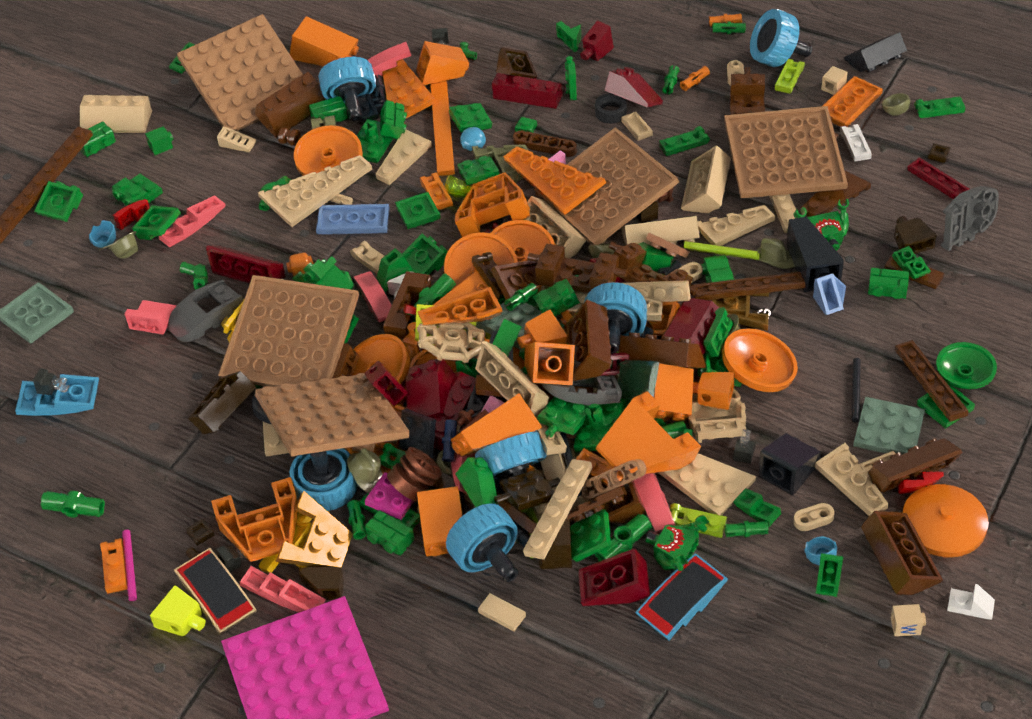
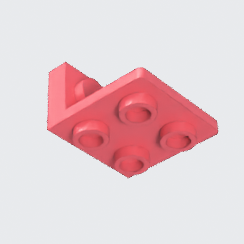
[125,300,176,335]

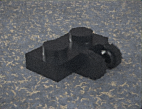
[358,94,385,123]

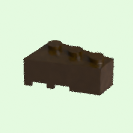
[188,371,256,434]

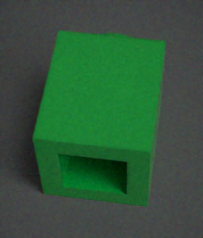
[145,126,174,155]

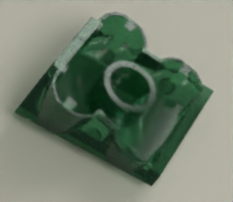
[618,360,659,400]

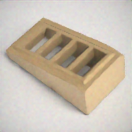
[217,127,256,152]

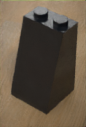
[786,217,844,292]

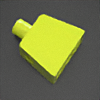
[150,586,206,636]

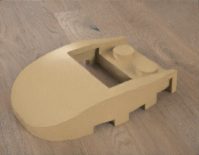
[688,389,746,443]

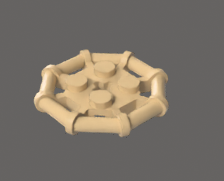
[417,322,486,363]

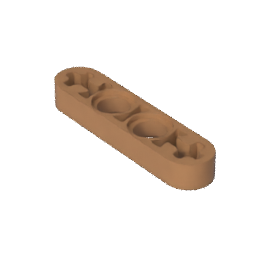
[581,459,647,500]

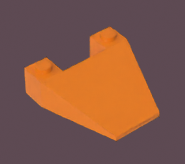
[455,172,530,237]
[596,391,701,477]
[211,477,298,562]

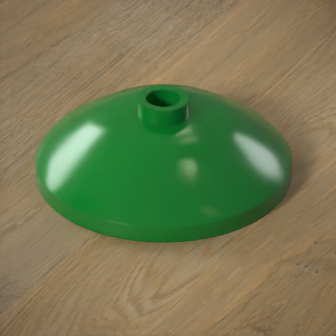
[936,342,997,389]

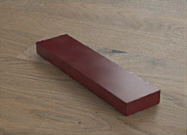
[907,158,970,199]

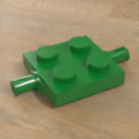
[537,396,589,438]

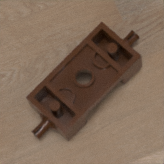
[730,67,765,115]
[609,241,697,296]
[527,244,627,293]
[383,271,432,341]

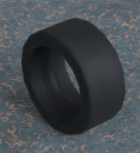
[595,93,627,124]

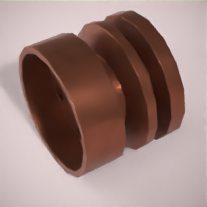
[387,447,442,502]

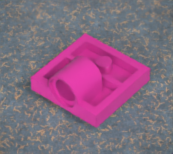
[365,473,414,520]

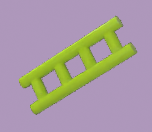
[684,241,760,260]

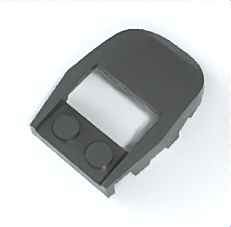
[940,186,999,251]
[169,279,244,342]
[541,375,622,405]

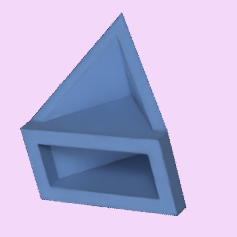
[813,273,846,315]

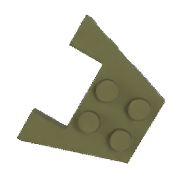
[472,145,528,183]

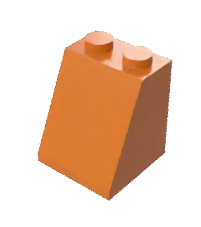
[416,41,469,85]
[524,342,575,386]
[642,363,694,421]
[417,486,462,557]

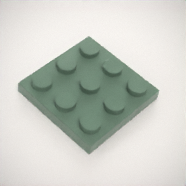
[0,282,74,344]
[476,302,542,350]
[853,397,925,454]

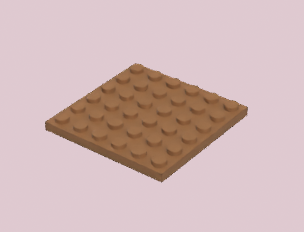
[177,14,303,131]
[724,106,848,198]
[534,127,679,245]
[218,275,359,387]
[255,373,409,456]

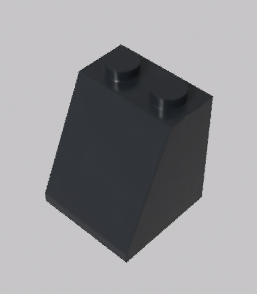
[758,433,821,496]

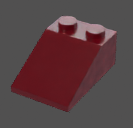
[604,67,663,107]
[406,359,455,418]
[579,548,650,606]

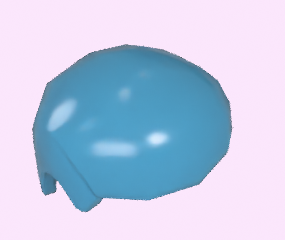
[460,127,486,151]
[89,220,116,248]
[804,536,837,565]

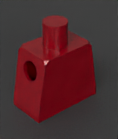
[580,20,614,61]
[365,361,408,406]

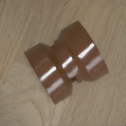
[278,127,301,146]

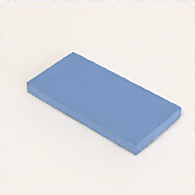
[316,204,390,234]

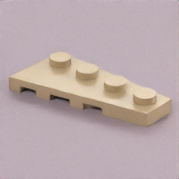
[376,130,432,185]
[697,205,775,246]
[815,443,888,516]

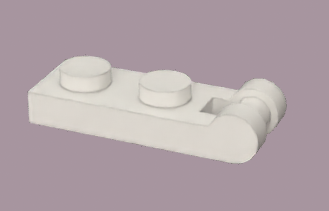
[840,124,872,161]

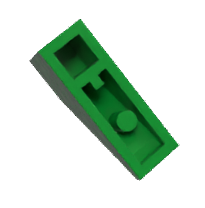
[456,457,497,507]
[816,553,843,597]

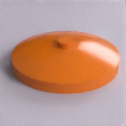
[294,125,363,176]
[490,220,555,262]
[444,232,518,290]
[722,329,798,392]
[352,334,410,391]
[902,484,988,557]

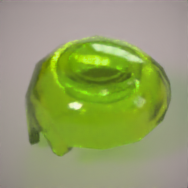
[445,175,471,198]

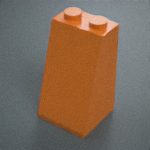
[289,16,359,66]
[451,393,542,457]

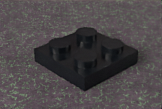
[399,409,436,458]

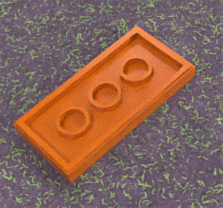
[823,76,883,127]

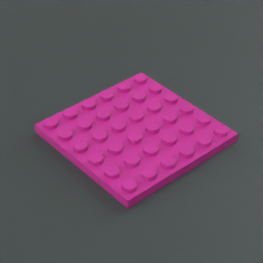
[221,596,389,719]

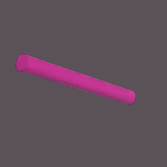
[122,530,137,601]

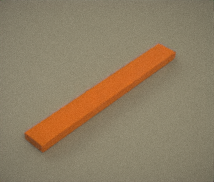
[431,81,455,176]

